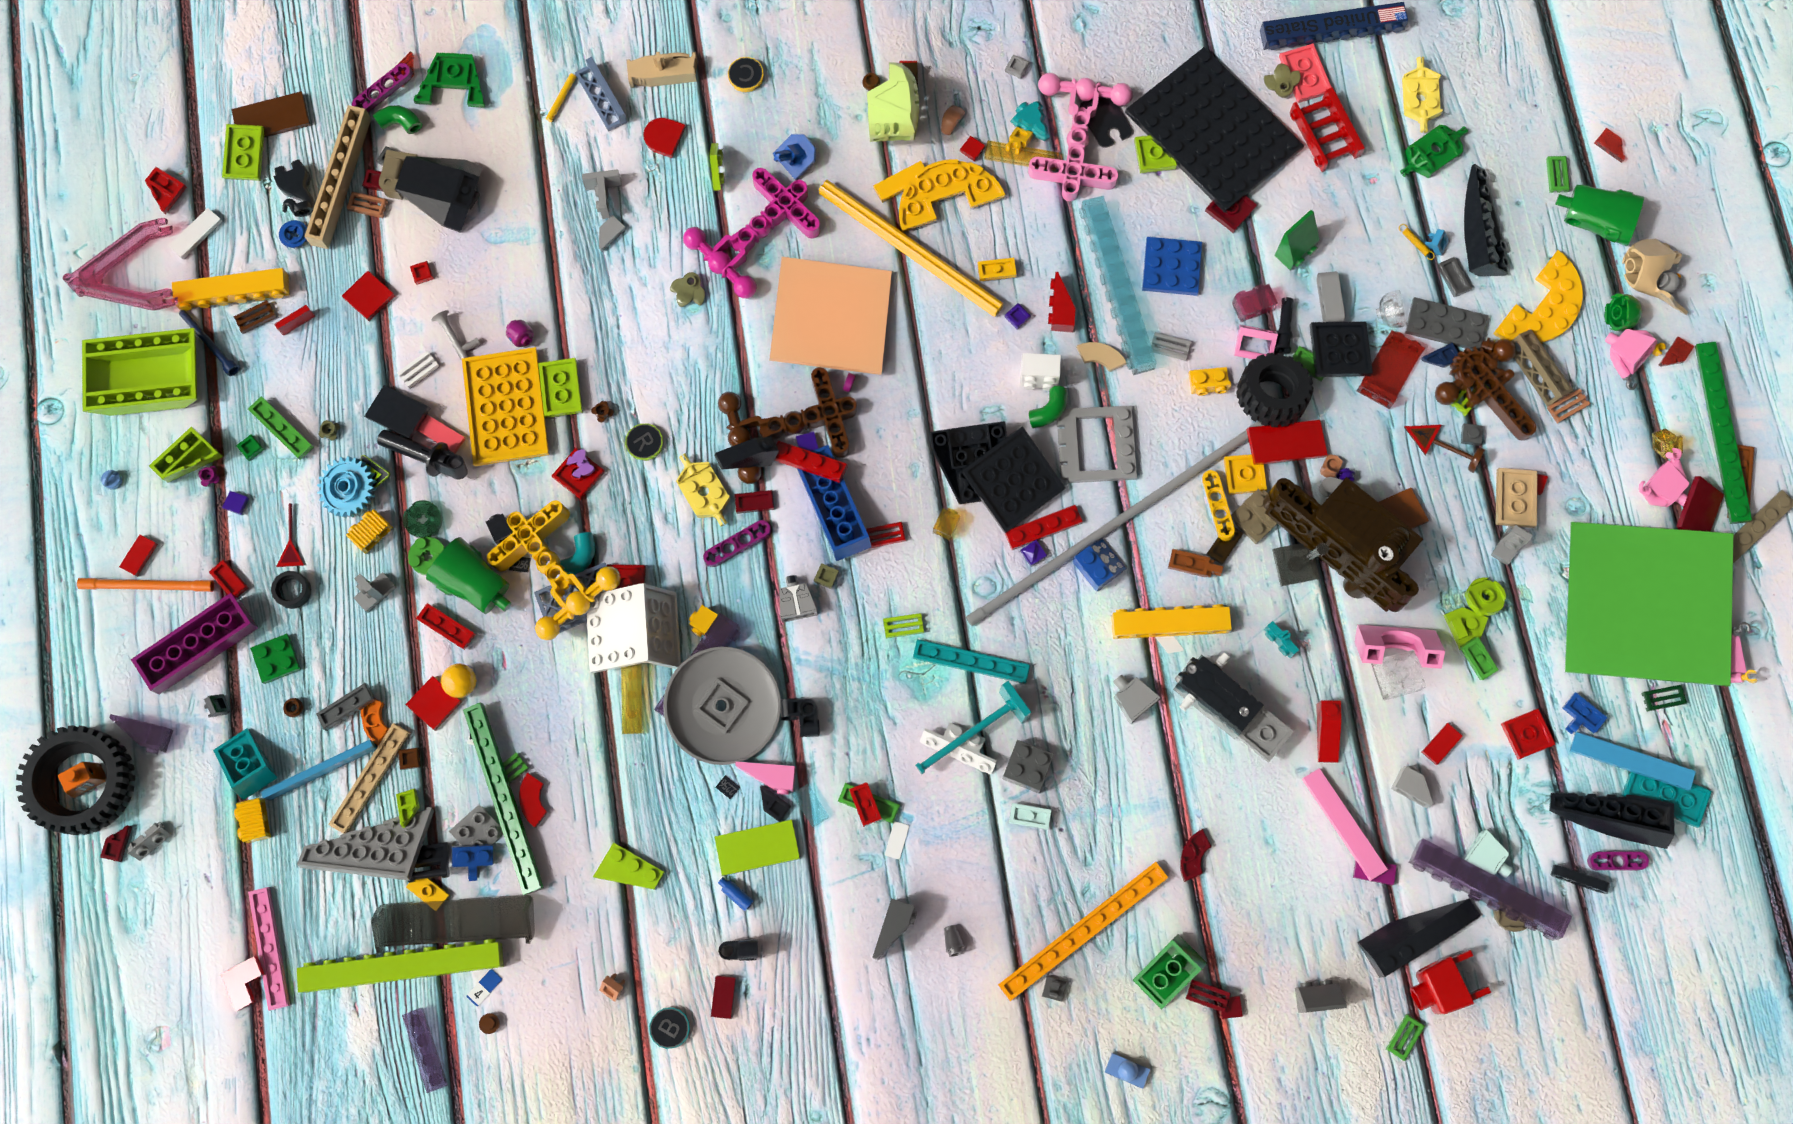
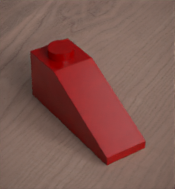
[1316,700,1341,763]

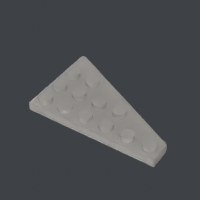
[297,807,434,881]

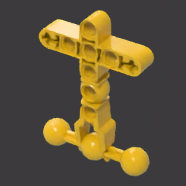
[487,500,621,640]

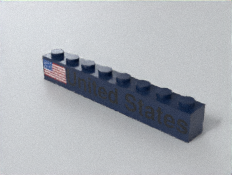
[1260,2,1408,50]

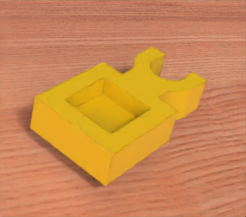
[1006,127,1033,155]

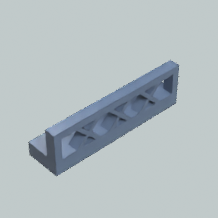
[575,57,627,132]

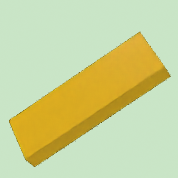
[873,161,924,203]

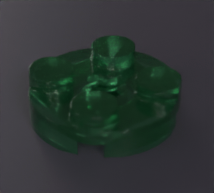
[403,500,443,538]

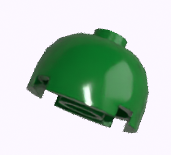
[1604,293,1642,331]

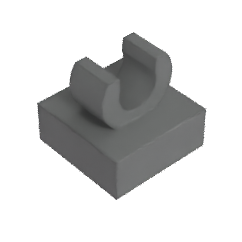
[1042,977,1066,1002]

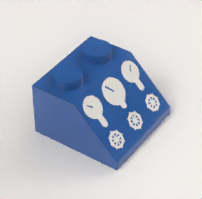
[1073,539,1127,592]

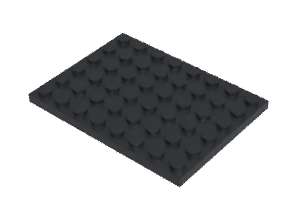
[1125,47,1304,213]

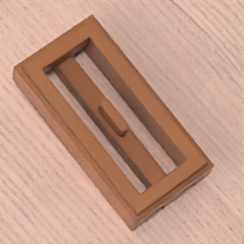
[347,192,388,218]
[1547,389,1591,424]

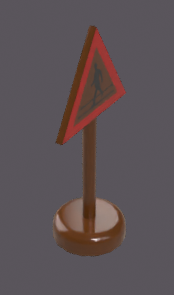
[1404,425,1486,473]

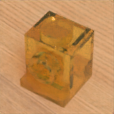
[1652,428,1683,459]

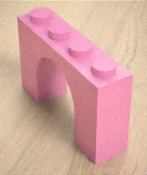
[1355,624,1445,669]

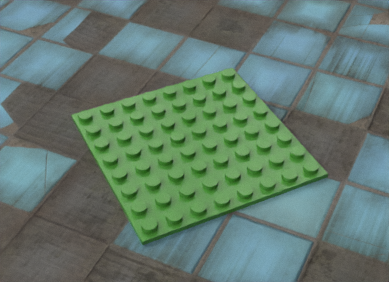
[1565,522,1733,686]

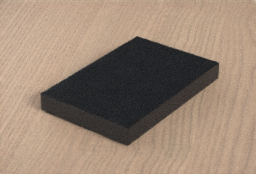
[364,385,431,440]

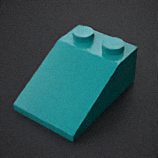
[213,728,278,800]

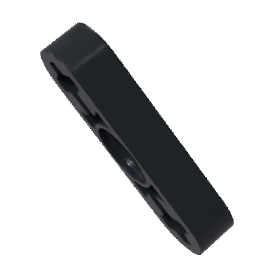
[1550,865,1610,894]

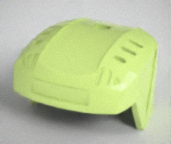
[867,62,919,142]

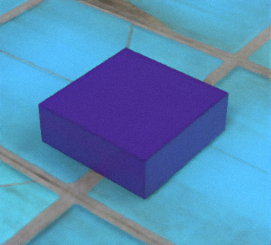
[1004,303,1031,330]
[796,431,819,451]
[222,491,249,515]

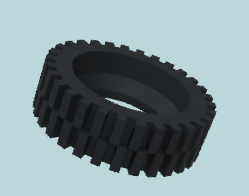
[16,725,135,835]

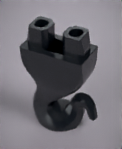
[273,159,315,217]

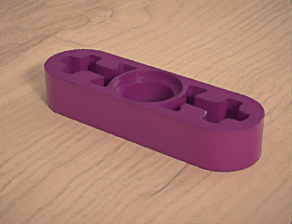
[1587,852,1649,871]

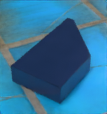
[1421,343,1459,368]

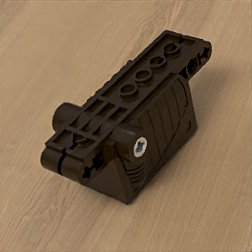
[1263,477,1423,612]

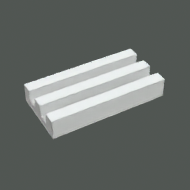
[397,351,440,389]

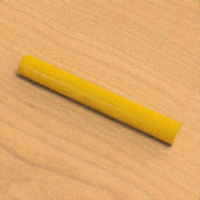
[546,73,576,122]

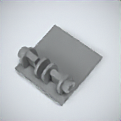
[449,804,503,845]

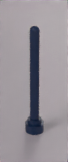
[179,310,240,376]

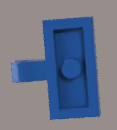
[1562,692,1608,734]
[452,844,493,881]

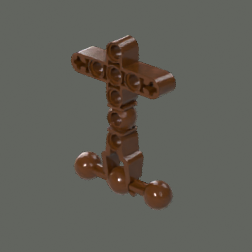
[718,367,857,484]

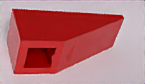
[1048,272,1076,332]

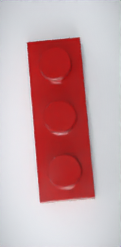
[416,603,476,650]

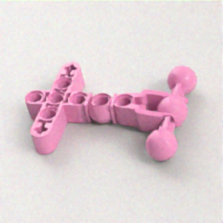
[1028,73,1133,201]

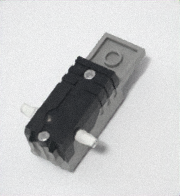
[1173,653,1294,762]

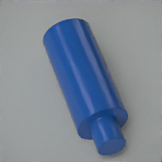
[718,877,754,912]

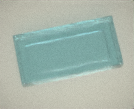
[792,784,829,828]

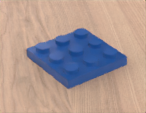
[1142,237,1202,296]

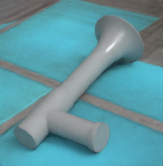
[431,310,481,361]

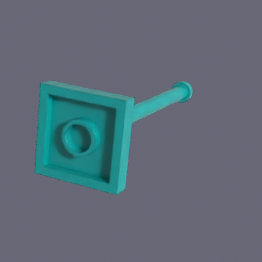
[915,681,1032,774]

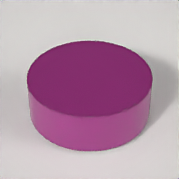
[843,373,856,392]

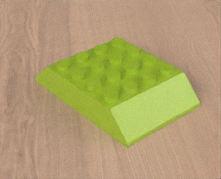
[82,328,197,416]

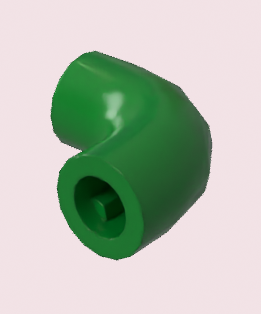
[372,105,423,134]
[1029,386,1068,429]

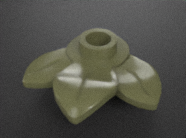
[1264,63,1301,98]
[670,272,705,307]

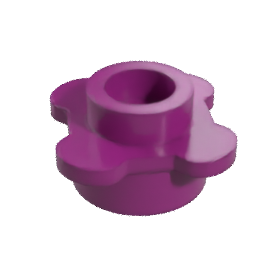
[198,466,220,487]

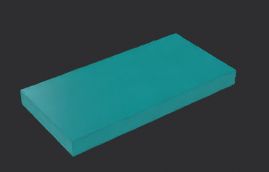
[1621,772,1712,828]

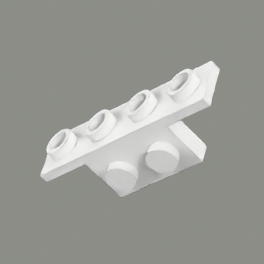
[920,723,997,774]

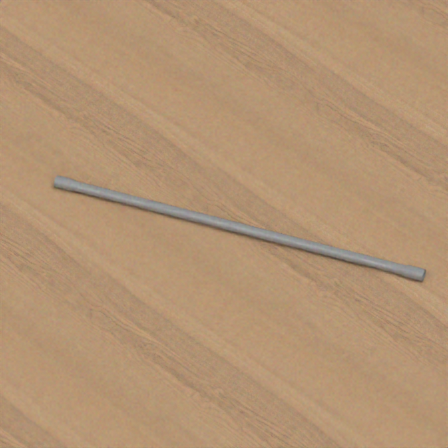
[966,421,1264,626]

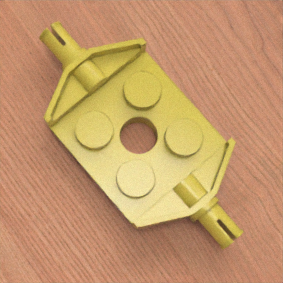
[1402,57,1443,133]
[676,453,730,527]

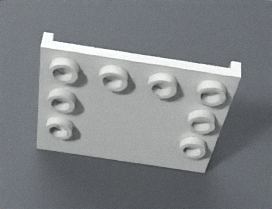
[587,583,681,673]

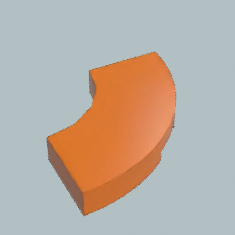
[361,698,389,746]

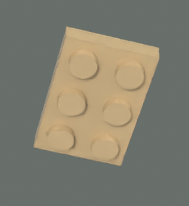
[1496,468,1537,528]

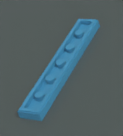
[1570,732,1696,791]
[261,740,377,801]

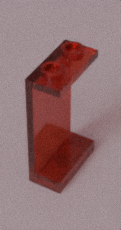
[1356,330,1425,409]

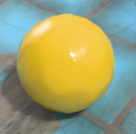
[441,663,477,698]

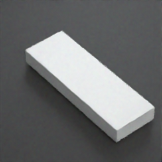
[169,208,223,259]

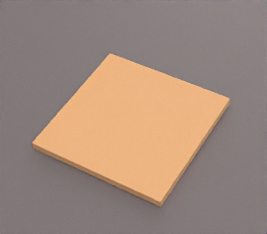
[769,257,892,375]

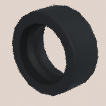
[271,571,311,609]

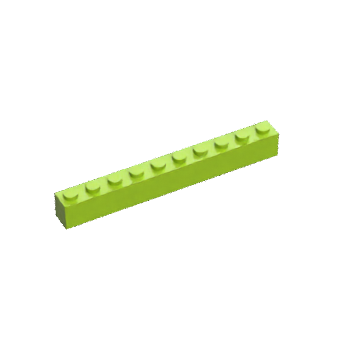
[297,939,504,993]

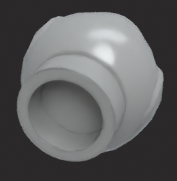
[1657,271,1683,294]

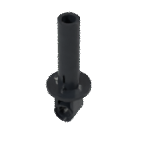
[377,429,468,480]

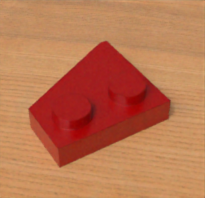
[145,167,187,215]

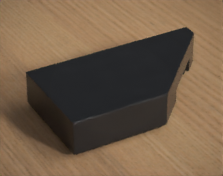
[760,785,792,822]

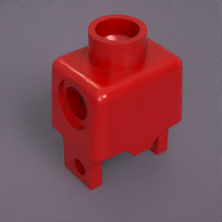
[1410,950,1491,1015]

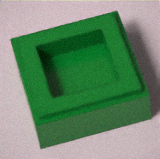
[236,434,264,461]

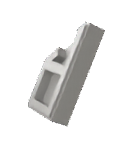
[599,215,626,252]

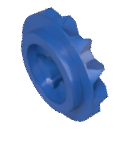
[279,220,307,249]

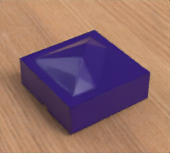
[1020,540,1047,567]

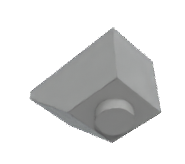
[1391,766,1433,808]

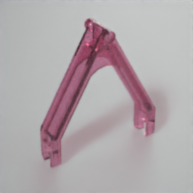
[63,218,178,311]

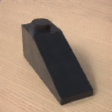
[714,437,779,470]

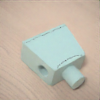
[1459,830,1513,878]

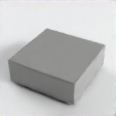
[1005,54,1029,79]

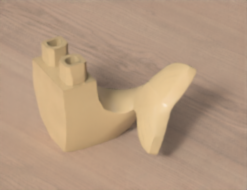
[1622,239,1688,315]

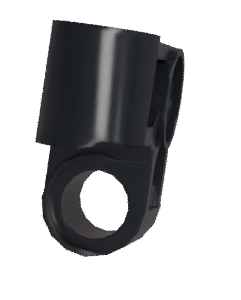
[780,699,820,737]
[718,939,758,961]

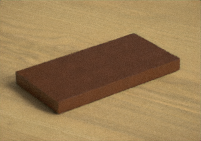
[231,91,311,138]

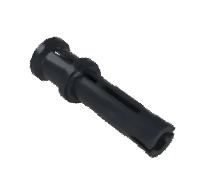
[1274,297,1294,354]

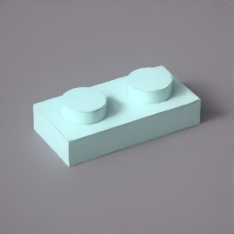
[1009,803,1051,830]

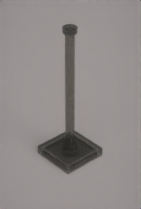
[1272,543,1329,587]

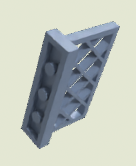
[534,562,615,633]

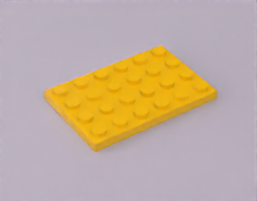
[462,347,549,466]

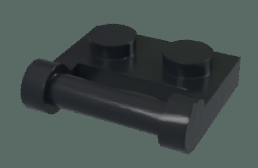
[408,842,450,883]

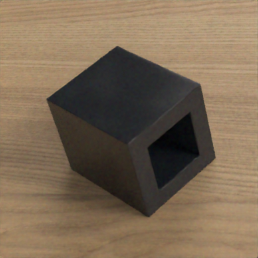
[486,514,513,545]

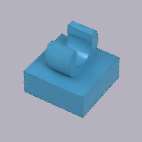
[1425,229,1449,256]

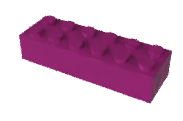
[130,593,258,695]

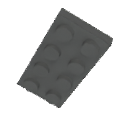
[1405,297,1487,350]

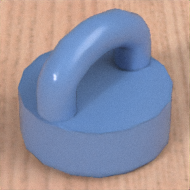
[101,470,122,490]

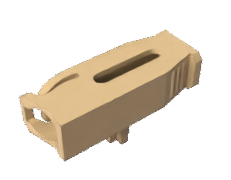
[627,52,698,88]

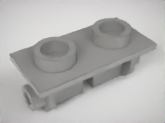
[127,822,171,861]

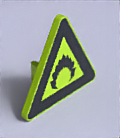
[361,455,390,488]

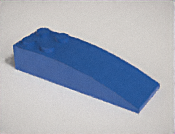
[797,445,872,561]

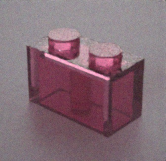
[1232,284,1278,322]

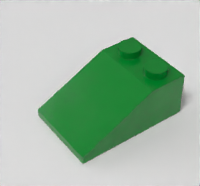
[1274,210,1320,270]
[1133,934,1207,1010]

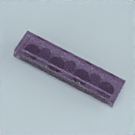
[402,1008,448,1093]

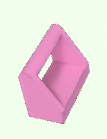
[1234,325,1278,359]

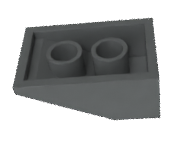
[872,898,917,960]

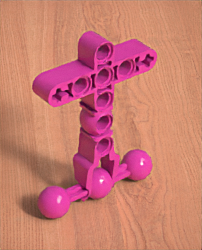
[683,168,820,299]

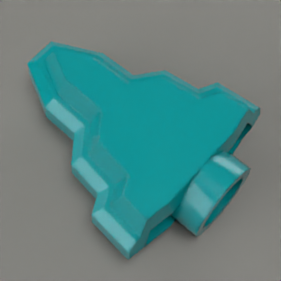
[1010,101,1050,141]

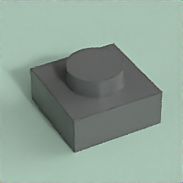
[1461,423,1483,446]

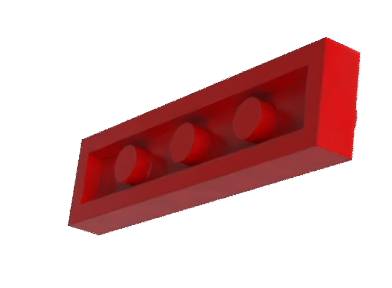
[774,441,848,483]
[1004,505,1083,550]

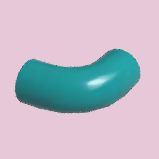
[560,532,595,575]

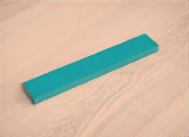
[913,639,1030,684]

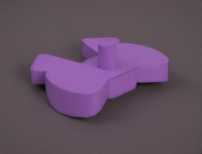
[567,449,595,478]

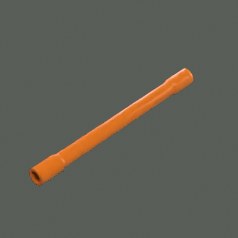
[77,578,214,592]

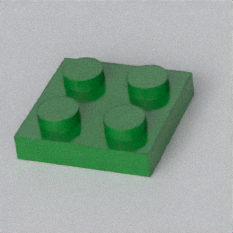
[250,634,301,684]

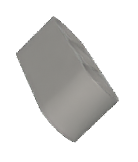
[1317,271,1345,322]

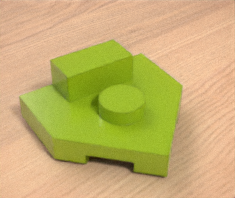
[1443,607,1488,650]

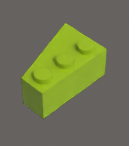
[149,426,223,483]

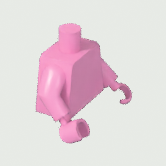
[1639,448,1689,507]

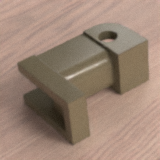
[379,150,418,200]

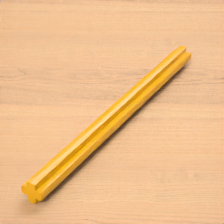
[818,180,1004,317]

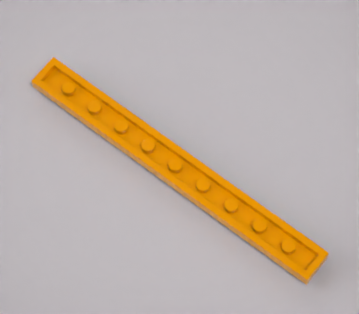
[998,862,1168,1001]

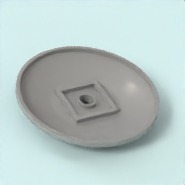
[663,647,780,765]

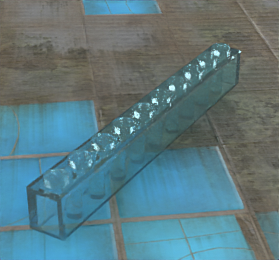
[1079,196,1157,375]

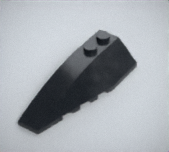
[1549,793,1674,849]
[1357,898,1481,978]

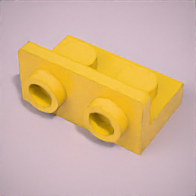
[1189,367,1231,396]

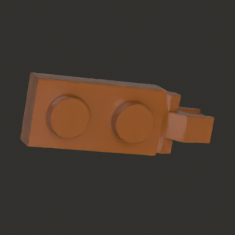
[1168,549,1223,578]

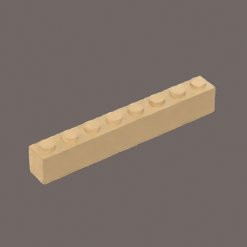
[304,105,371,249]

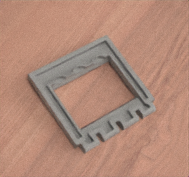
[1057,406,1137,483]

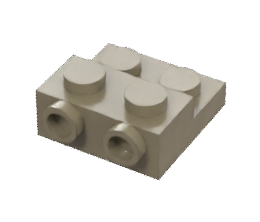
[1231,489,1278,544]

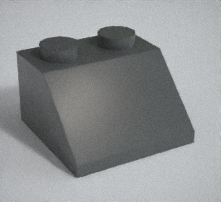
[1295,980,1347,1013]

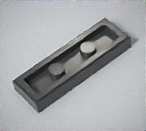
[316,683,376,731]

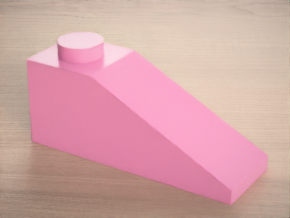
[735,762,796,795]

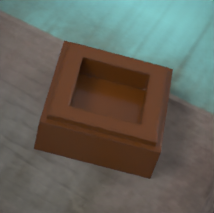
[398,748,421,770]

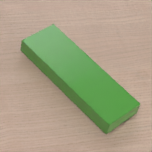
[838,783,900,824]

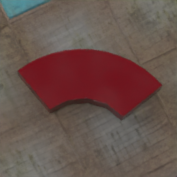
[1180,829,1212,882]

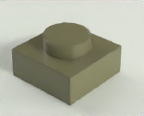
[814,563,839,589]

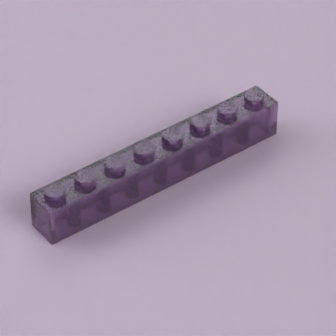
[1408,839,1572,941]

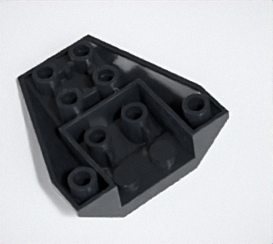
[395,156,483,233]
[930,421,1007,504]

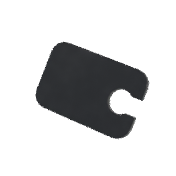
[1080,97,1132,148]

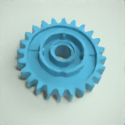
[317,456,377,518]

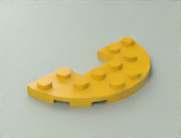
[899,159,1005,232]
[1493,250,1583,344]

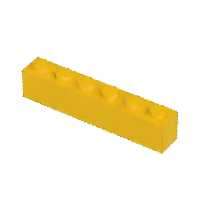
[172,268,290,311]
[1111,604,1232,639]

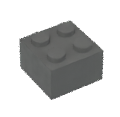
[1002,740,1054,794]

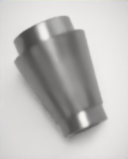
[944,925,965,957]

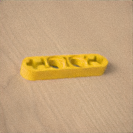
[1202,470,1235,541]

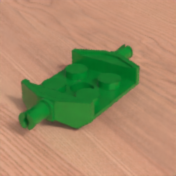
[1400,125,1468,178]

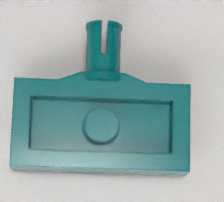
[1264,621,1299,658]

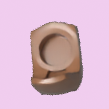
[941,105,965,135]
[1320,454,1343,478]

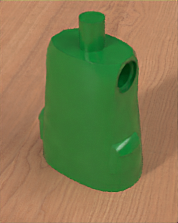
[1555,185,1644,246]
[426,537,512,615]

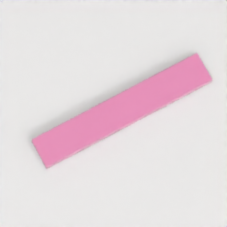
[1302,768,1388,881]
[248,887,290,1011]

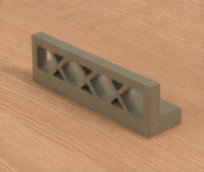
[1512,329,1574,407]

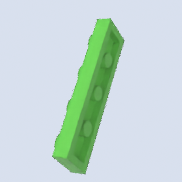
[248,396,314,460]

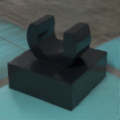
[204,694,231,718]

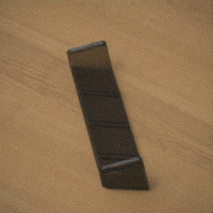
[371,895,535,953]

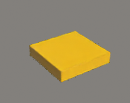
[1223,454,1267,495]

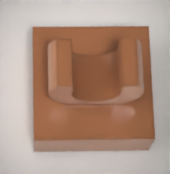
[599,973,625,1002]

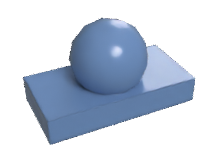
[1104,1053,1150,1089]

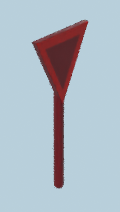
[276,503,305,567]

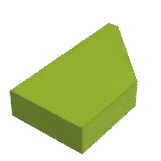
[396,788,420,828]

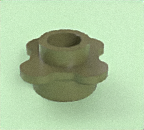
[318,420,340,441]

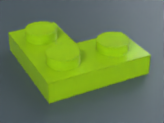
[710,143,724,191]

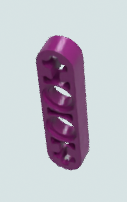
[352,63,413,112]
[703,520,771,567]

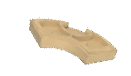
[1076,342,1127,372]

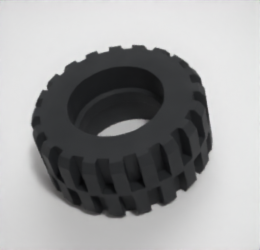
[1236,353,1314,427]

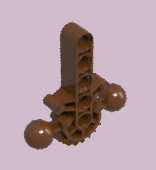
[1435,339,1536,440]

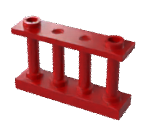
[1290,87,1365,172]

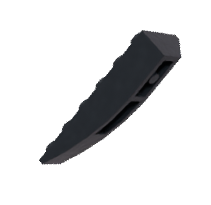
[1464,164,1509,277]

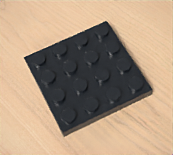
[961,426,1066,533]

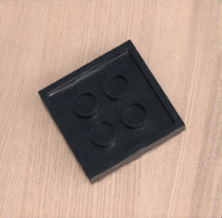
[1309,322,1373,377]

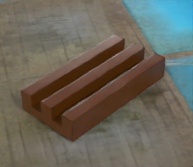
[233,300,277,334]

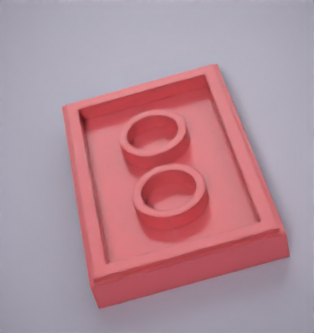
[1279,43,1332,103]

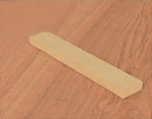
[328,723,411,834]

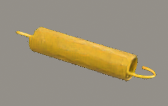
[1399,224,1434,260]

